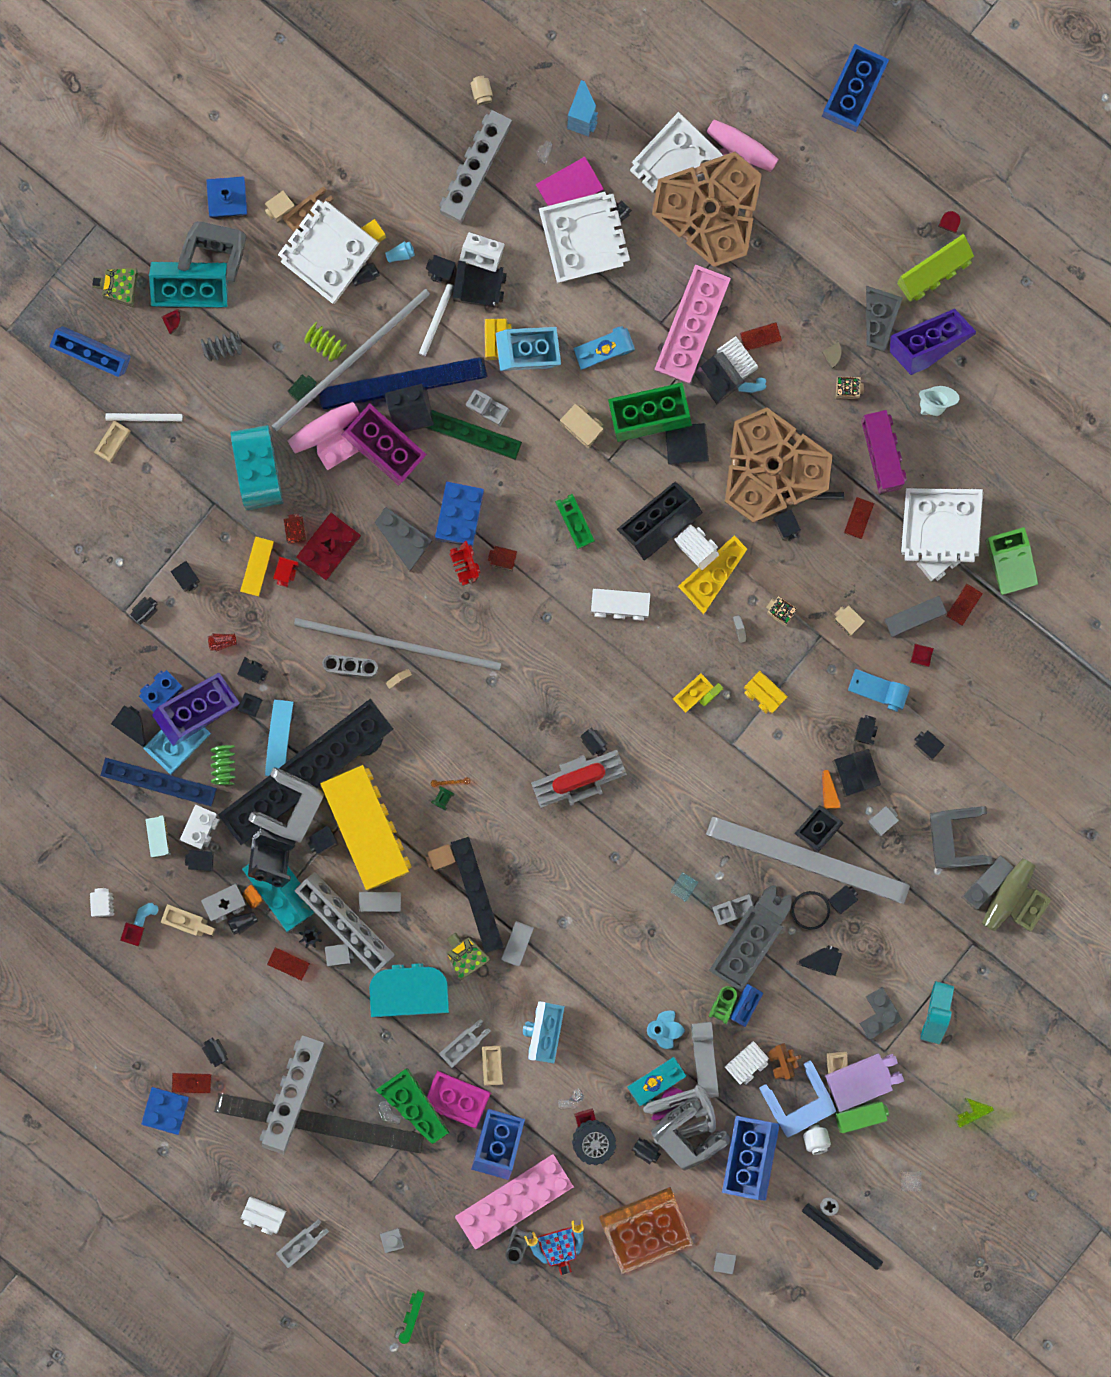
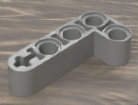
[691,1022,719,1098]

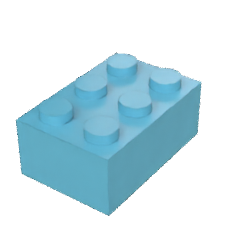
[496,327,561,371]

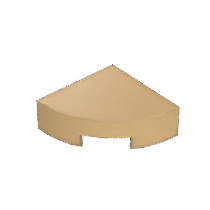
[386,669,412,689]

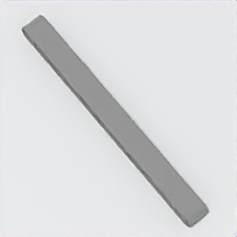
[706,817,910,904]

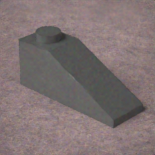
[961,855,1014,910]

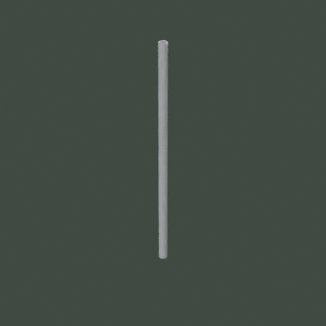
[272,289,430,432]
[294,618,501,671]

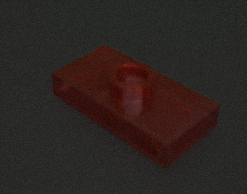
[740,322,782,351]
[844,497,874,539]
[946,583,983,626]
[267,947,310,981]
[172,1073,212,1093]

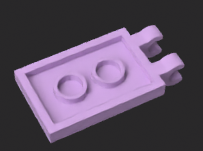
[825,1054,904,1112]

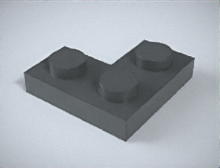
[859,987,902,1040]

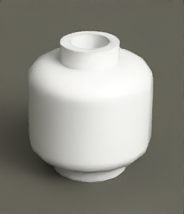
[803,1125,831,1155]

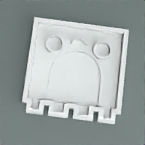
[630,112,724,193]
[539,192,630,283]
[278,200,379,304]
[901,488,983,562]

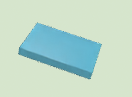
[143,727,211,775]

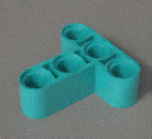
[920,981,954,1044]

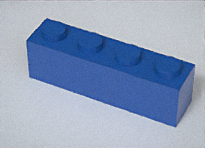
[49,326,131,377]

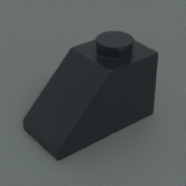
[111,705,146,748]
[308,826,339,855]

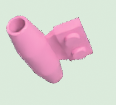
[706,119,779,172]
[287,402,360,470]

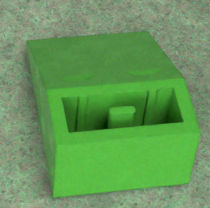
[985,527,1038,595]

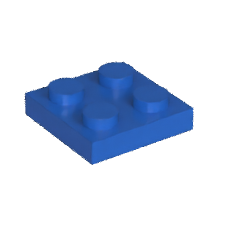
[141,1087,190,1135]

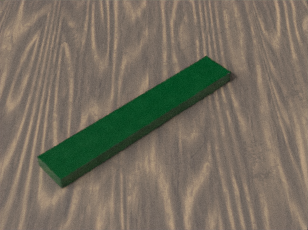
[425,410,522,460]

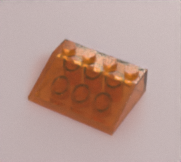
[599,1187,694,1274]

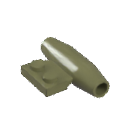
[982,858,1052,932]

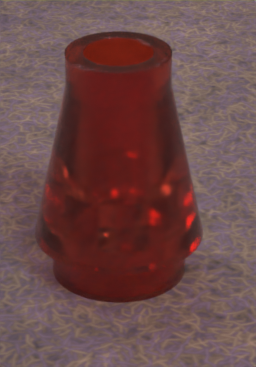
[208,633,237,652]

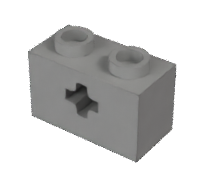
[201,884,247,923]

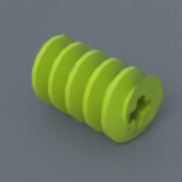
[304,322,347,362]

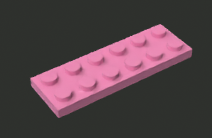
[654,265,731,384]
[455,1154,574,1250]

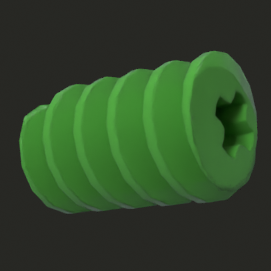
[210,745,235,785]

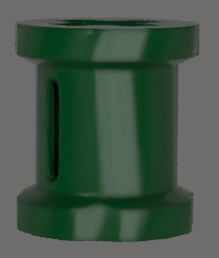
[431,786,455,811]

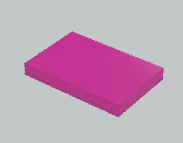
[536,157,604,206]
[427,1071,491,1129]

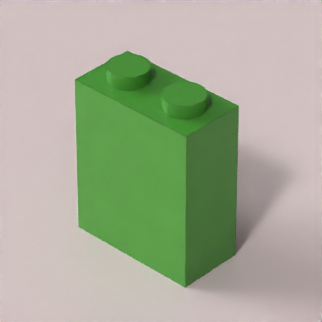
[834,1101,890,1133]

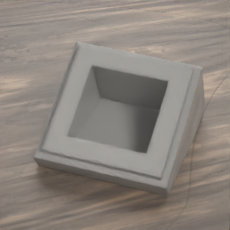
[713,1252,736,1274]

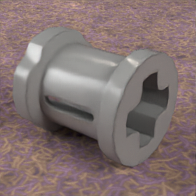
[820,1197,839,1216]

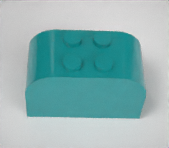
[231,425,284,510]
[369,963,450,1017]

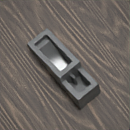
[884,596,947,637]

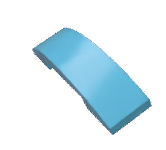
[265,700,294,776]

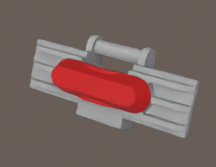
[531,750,627,808]

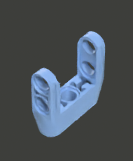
[759,1060,836,1138]

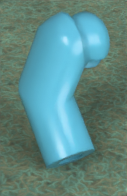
[738,378,766,393]
[134,903,158,927]

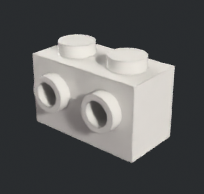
[460,232,505,272]
[180,805,219,850]

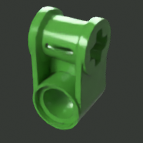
[708,986,737,1024]

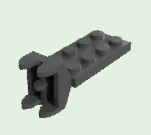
[709,885,792,992]

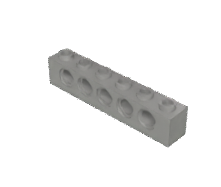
[439,110,512,224]
[295,872,395,974]
[260,1035,324,1155]

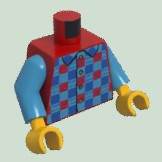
[524,1220,584,1275]

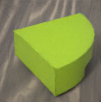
[699,683,723,706]

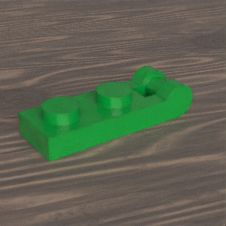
[555,494,595,550]
[398,1289,425,1344]

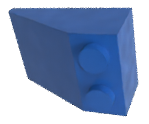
[471,1109,525,1180]

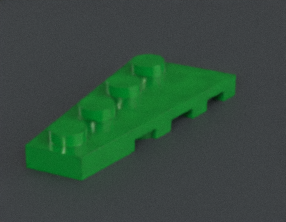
[376,1068,450,1144]

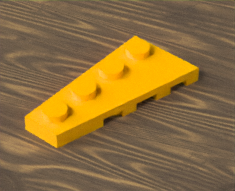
[678,535,747,615]

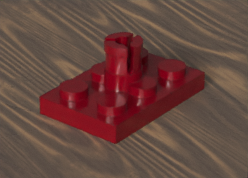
[296,513,361,581]

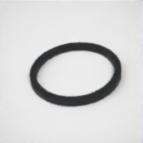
[791,891,830,930]

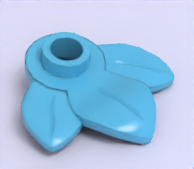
[647,1010,685,1049]

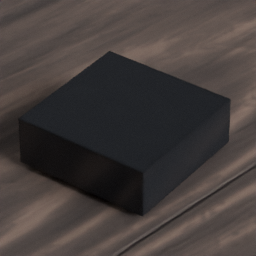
[238,692,263,718]

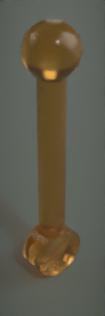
[430,777,471,788]

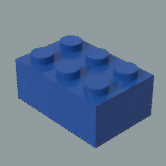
[435,481,484,548]

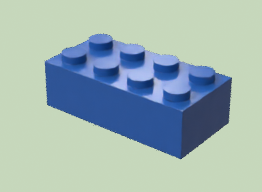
[822,44,889,132]
[722,1116,780,1201]

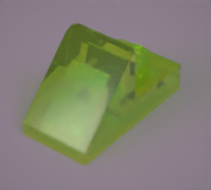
[954,1098,994,1128]

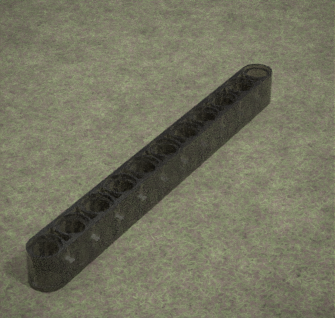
[214,1093,424,1154]

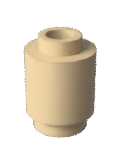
[470,76,493,105]

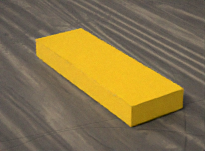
[240,536,274,597]

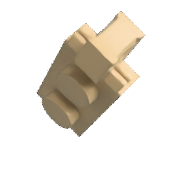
[161,904,216,937]

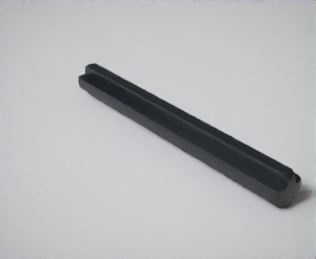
[802,1203,883,1270]

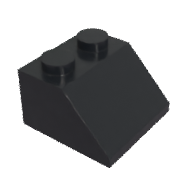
[694,352,745,405]
[385,384,434,433]
[833,749,881,797]
[796,945,842,976]

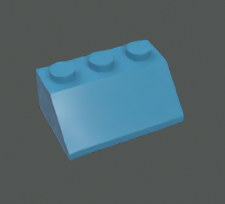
[567,80,598,137]

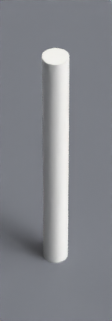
[419,284,454,357]
[106,413,183,422]

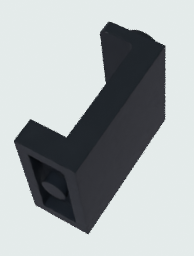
[453,260,507,308]
[248,828,296,888]

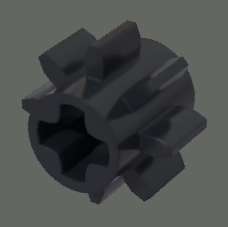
[299,926,322,948]

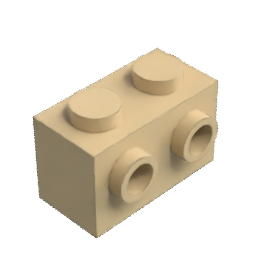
[560,404,604,448]

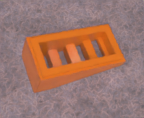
[822,770,841,809]
[243,885,265,909]

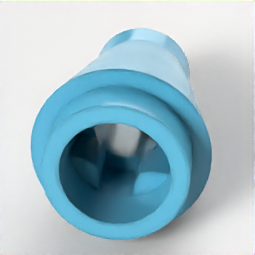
[385,241,415,263]

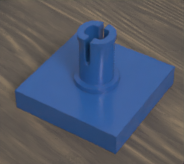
[206,176,247,218]

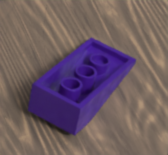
[890,309,976,375]
[152,673,240,746]

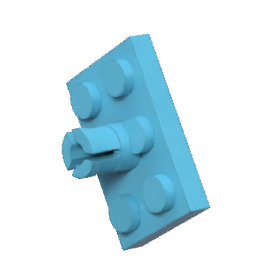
[523,1002,565,1063]

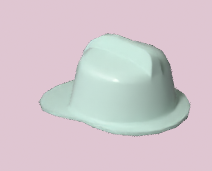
[919,386,959,416]

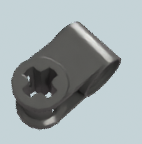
[505,1225,532,1265]

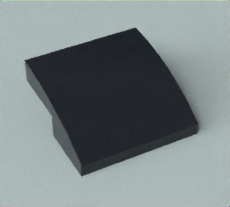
[665,423,709,465]

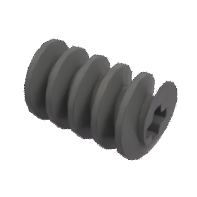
[201,331,242,362]

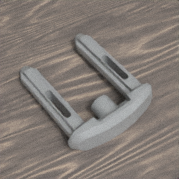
[643,1085,716,1145]

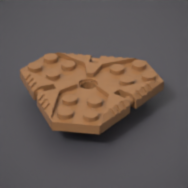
[652,151,762,267]
[725,407,833,523]

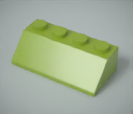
[897,234,974,302]

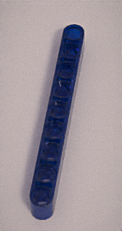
[318,357,488,409]

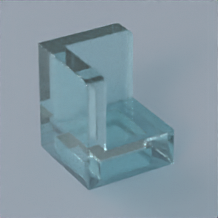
[670,872,698,902]

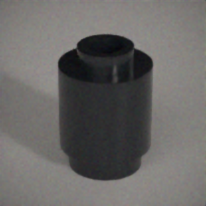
[130,597,158,625]
[580,727,608,757]
[202,1037,228,1067]
[631,1137,661,1165]

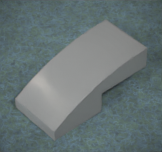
[466,389,510,426]
[359,892,401,912]
[712,894,755,925]
[501,921,534,966]

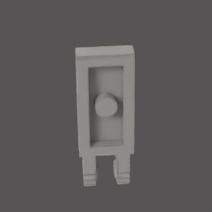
[439,1019,491,1068]
[276,1219,329,1268]

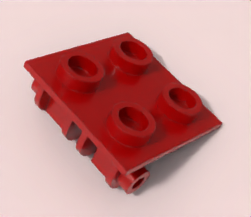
[449,541,480,586]

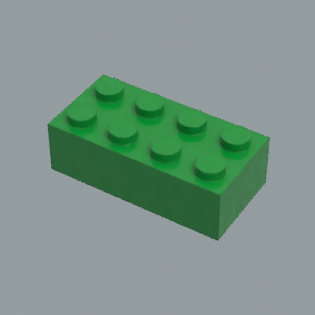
[608,382,692,442]

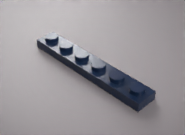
[100,757,217,807]

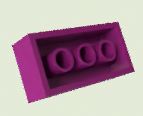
[342,403,427,486]
[861,410,907,494]

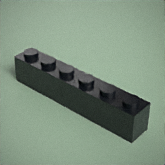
[451,837,504,953]

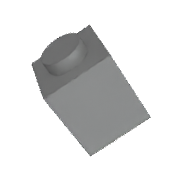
[867,806,899,836]
[325,944,354,966]
[380,1228,405,1253]

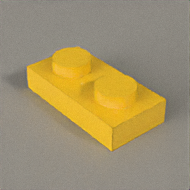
[673,673,714,713]

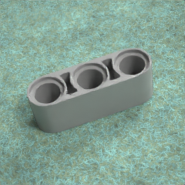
[322,655,379,678]

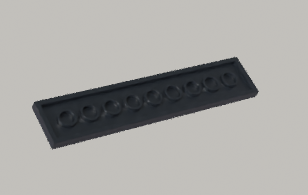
[218,698,394,845]

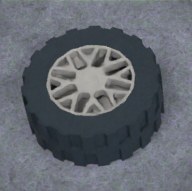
[572,1120,617,1165]

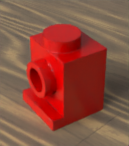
[273,557,299,588]

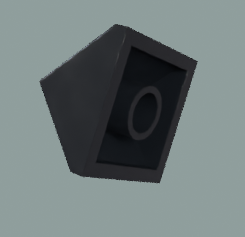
[794,805,844,853]

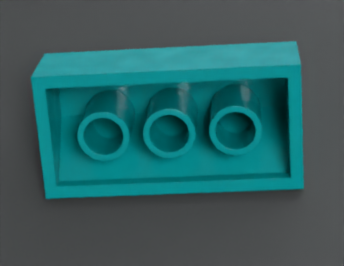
[149,262,228,307]
[242,864,315,932]

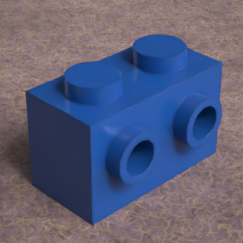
[139,670,184,712]

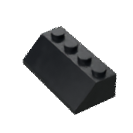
[617,481,703,561]

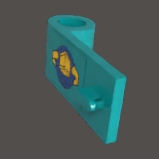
[627,1057,687,1107]

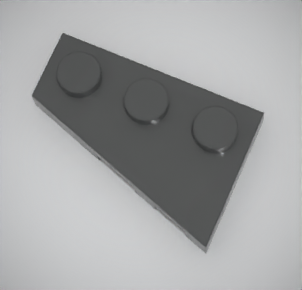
[866,286,903,352]
[375,507,432,571]

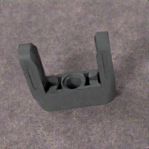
[178,221,246,282]
[930,806,993,869]
[651,1097,731,1171]

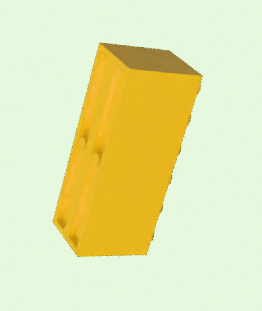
[320,765,412,891]

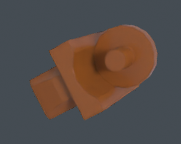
[767,1043,802,1080]

